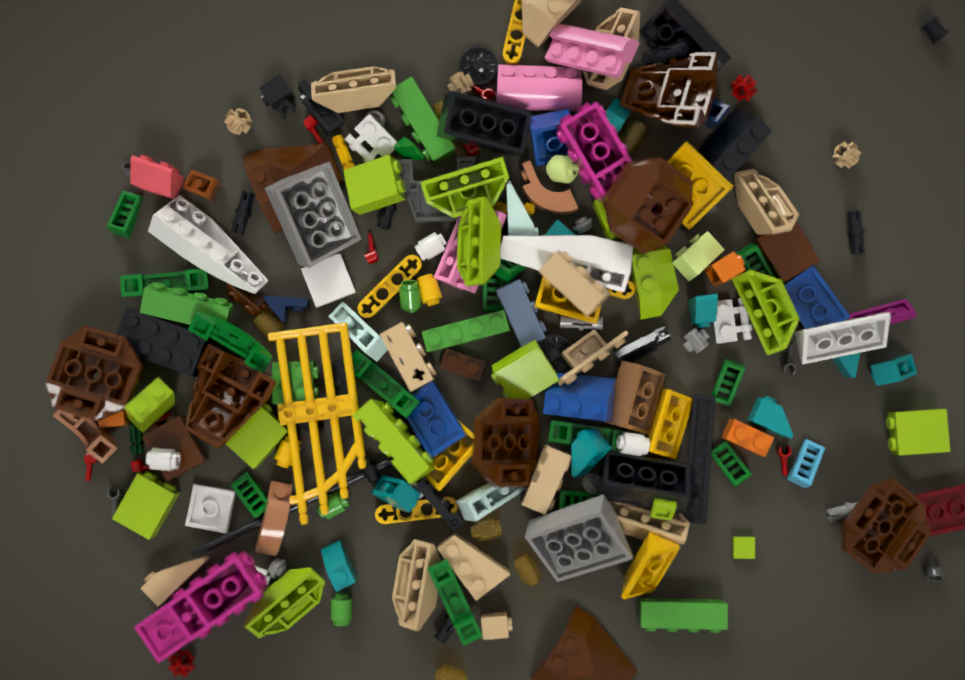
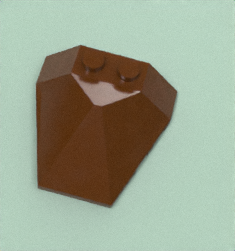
[620,52,717,127]
[242,143,344,234]
[185,343,278,449]
[531,605,637,680]

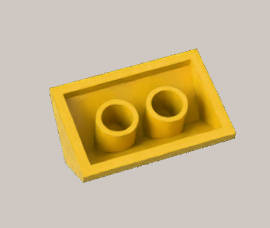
[535,276,602,324]
[648,389,693,459]
[426,420,473,491]
[621,532,681,600]

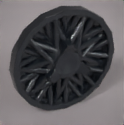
[459,47,498,86]
[537,334,571,372]

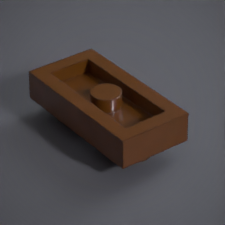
[439,348,486,382]

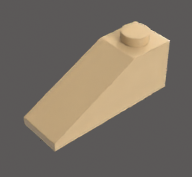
[140,555,210,607]

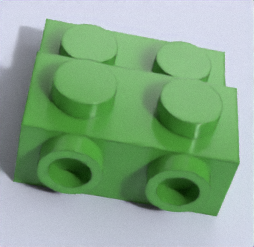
[272,361,320,405]

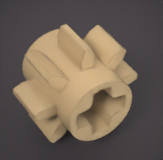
[447,72,474,95]
[224,108,252,135]
[832,141,861,168]

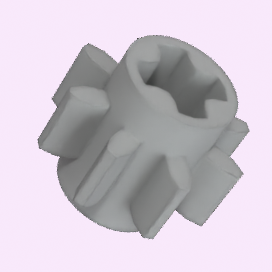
[683,327,710,354]

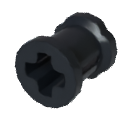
[920,16,950,44]

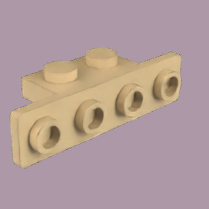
[558,329,629,386]

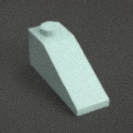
[506,181,538,236]
[328,301,388,362]
[456,483,526,521]

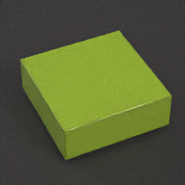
[650,498,676,521]
[732,536,755,559]

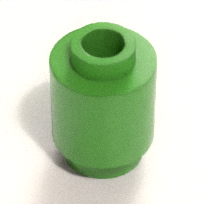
[399,280,421,313]
[317,491,350,520]
[331,593,352,626]

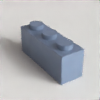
[495,278,546,347]

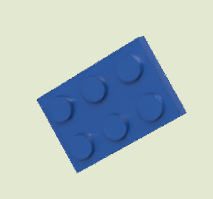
[784,265,850,330]
[406,381,467,458]

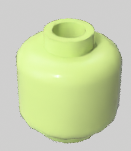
[546,155,579,183]

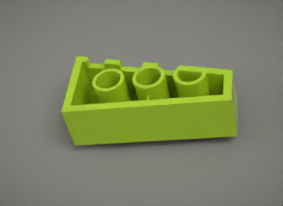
[352,399,436,484]

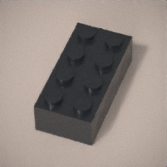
[436,91,532,157]
[116,307,212,377]
[599,451,690,514]

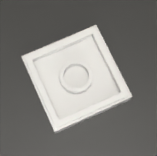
[301,253,356,308]
[185,483,236,534]

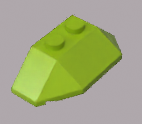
[420,157,509,218]
[457,197,501,286]
[624,241,679,320]
[731,270,800,356]
[244,568,325,638]

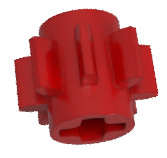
[730,74,758,101]
[167,649,195,677]

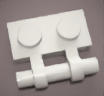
[344,113,398,163]
[712,298,753,344]

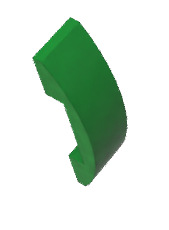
[120,269,209,297]
[188,312,272,373]
[352,349,420,418]
[548,420,634,452]
[427,559,483,646]

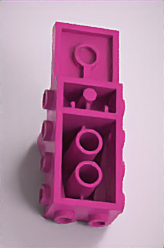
[556,102,655,211]
[134,551,268,663]

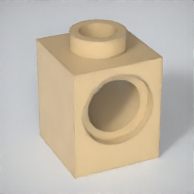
[481,612,512,640]

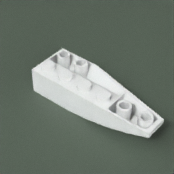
[148,195,268,294]
[500,235,633,292]

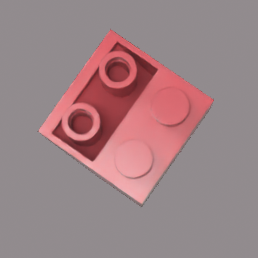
[130,155,184,200]

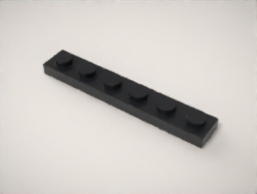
[684,394,716,524]

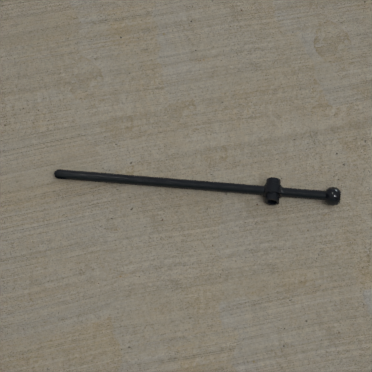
[192,442,425,556]

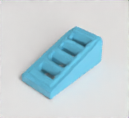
[787,439,825,488]

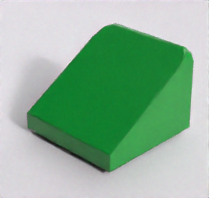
[394,137,425,160]

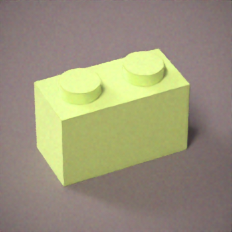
[672,231,725,281]

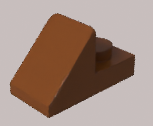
[182,170,222,202]

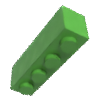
[389,76,456,165]
[140,282,234,325]
[422,310,510,353]
[638,598,728,633]

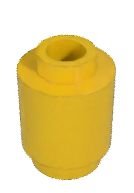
[417,274,442,307]
[274,436,301,469]

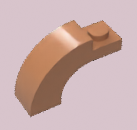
[520,160,578,215]
[53,409,118,464]
[255,481,292,556]

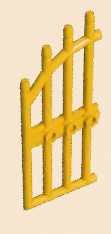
[268,322,366,525]

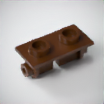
[226,283,269,318]

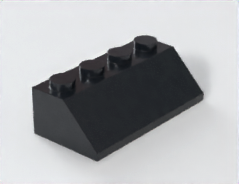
[639,0,732,72]
[697,108,772,181]

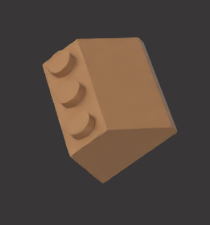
[605,361,666,435]

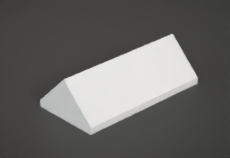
[794,312,891,364]

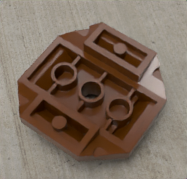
[602,157,693,254]
[45,325,144,422]
[472,398,540,487]
[840,478,931,574]

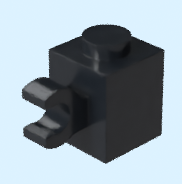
[259,74,295,119]

